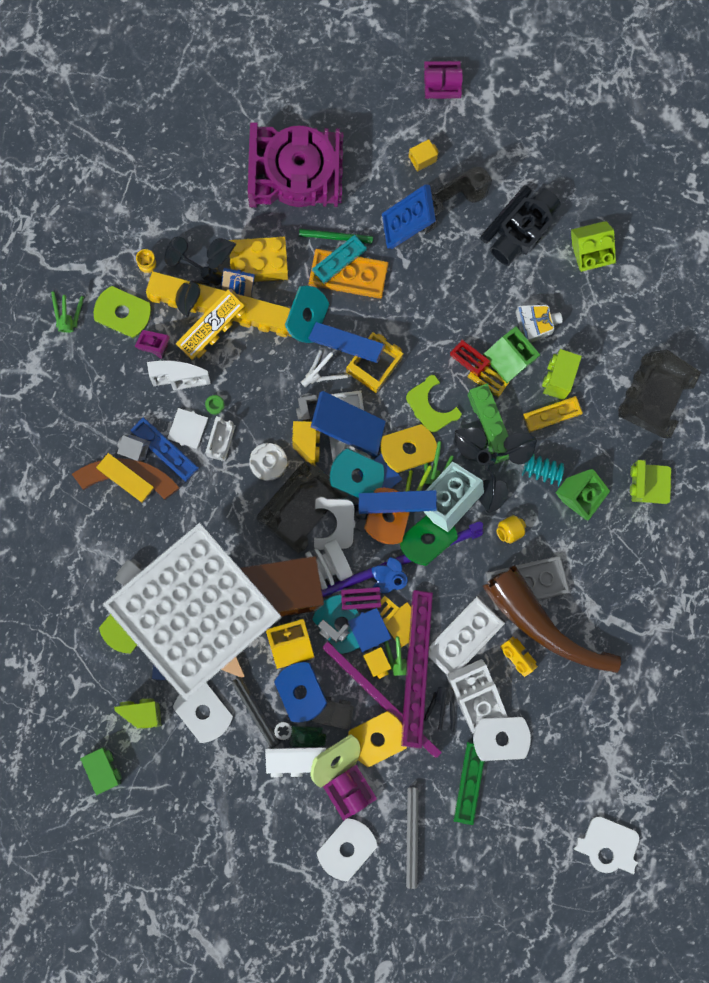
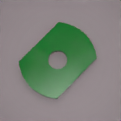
[399,515,458,566]

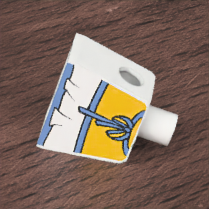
[516,305,562,343]

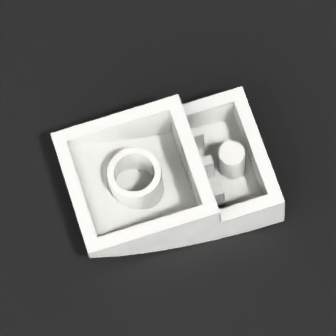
[147,361,211,390]
[446,659,508,733]

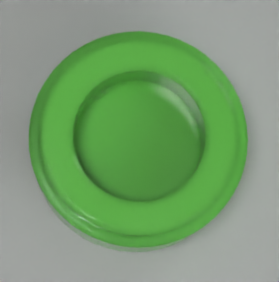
[205,395,225,415]

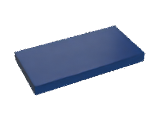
[382,185,436,249]
[311,391,386,457]

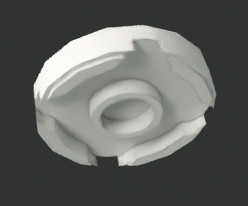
[250,443,287,481]

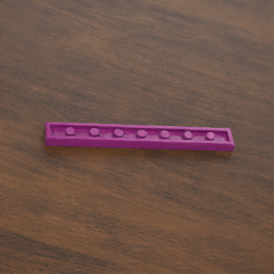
[401,590,433,749]
[323,642,442,758]

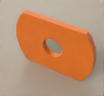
[364,488,409,544]

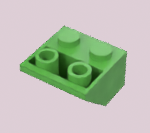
[483,327,540,383]

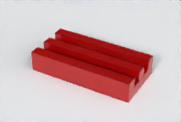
[450,340,491,377]

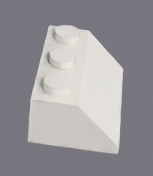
[265,747,326,777]

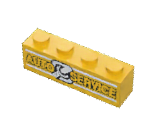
[176,289,247,360]

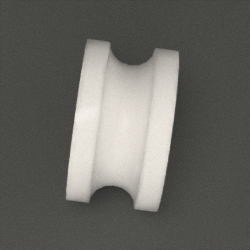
[274,722,292,740]

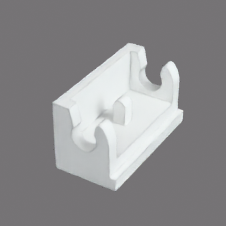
[205,416,236,461]

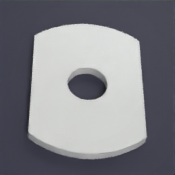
[173,683,233,743]
[473,717,531,761]
[317,818,377,881]

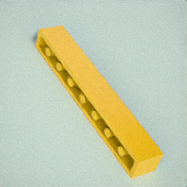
[146,271,292,337]

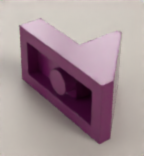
[135,330,170,359]

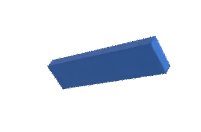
[309,322,385,363]
[130,417,199,482]
[359,490,437,514]

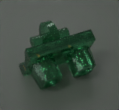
[289,726,326,747]

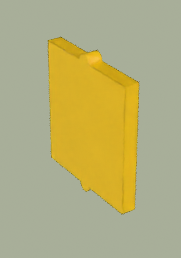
[382,602,411,648]

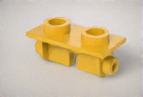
[500,636,538,677]

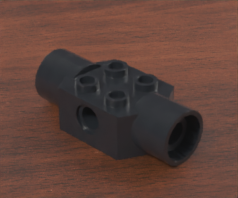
[490,188,561,266]

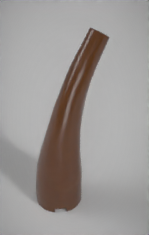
[482,565,621,673]

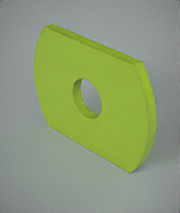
[94,286,151,338]
[99,614,138,654]

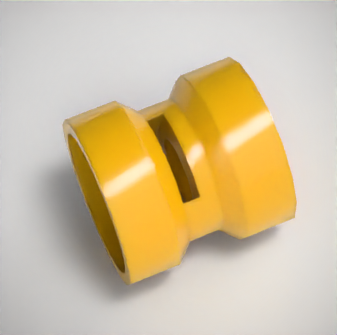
[136,249,157,273]

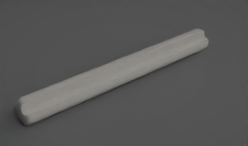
[406,787,419,889]

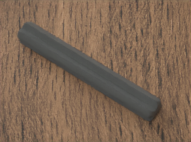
[232,677,279,748]

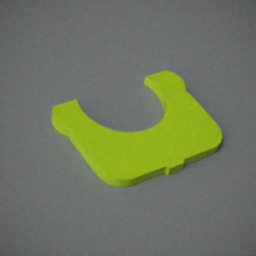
[406,375,462,433]

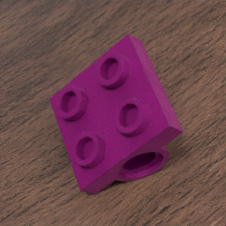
[424,61,462,99]
[323,765,377,821]

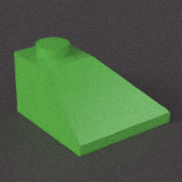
[556,469,610,521]

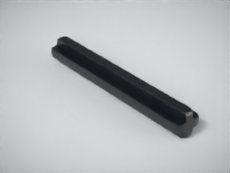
[480,185,532,244]

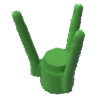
[51,291,84,333]
[424,441,454,485]
[385,636,407,676]

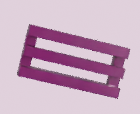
[341,587,381,610]

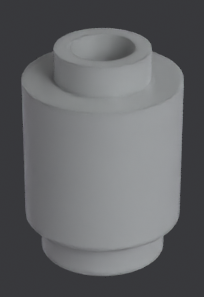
[115,559,143,586]

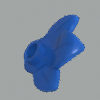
[371,557,407,594]

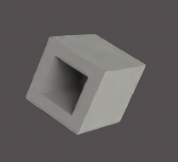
[117,434,150,461]

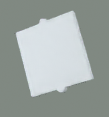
[167,408,208,449]

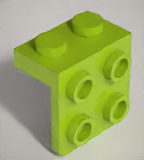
[630,460,671,504]

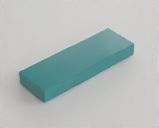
[312,235,367,284]

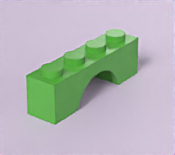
[467,383,509,464]

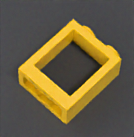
[346,332,404,394]

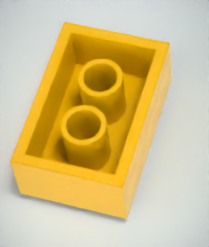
[229,237,288,282]

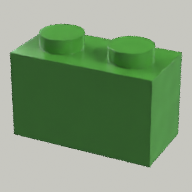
[80,748,122,795]

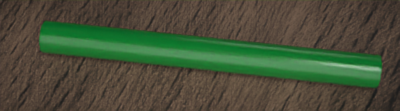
[299,229,373,243]

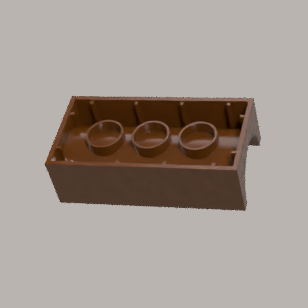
[239,556,324,617]

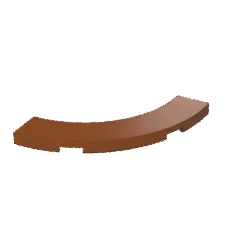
[72,458,180,500]

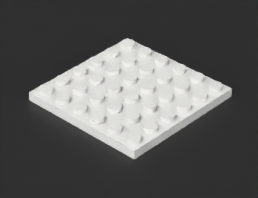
[103,523,281,700]

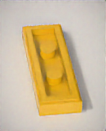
[523,396,583,433]
[96,453,154,503]

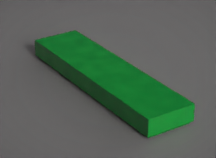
[453,742,484,825]

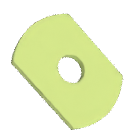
[311,734,360,788]

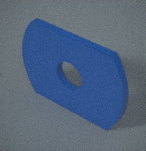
[274,662,327,722]

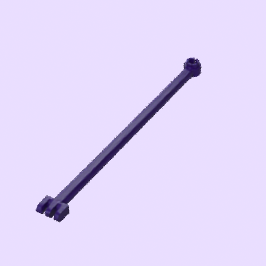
[321,522,483,597]

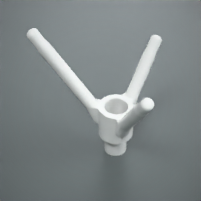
[301,350,348,387]

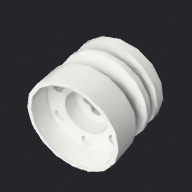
[305,539,353,590]

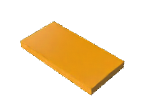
[309,249,388,299]

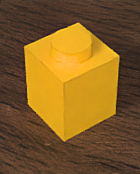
[408,139,438,172]
[363,647,391,679]

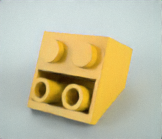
[292,421,320,467]
[266,619,314,669]

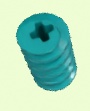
[521,454,564,486]

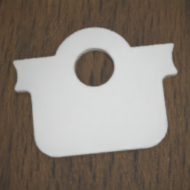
[574,817,639,874]

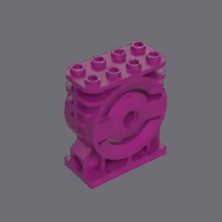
[248,122,343,208]

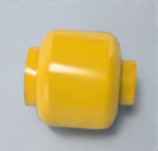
[497,515,526,544]

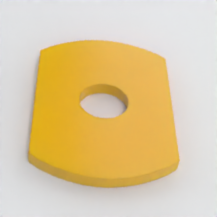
[381,424,437,473]
[348,711,407,767]

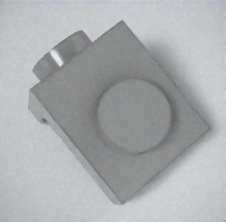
[296,393,317,422]
[318,620,349,643]

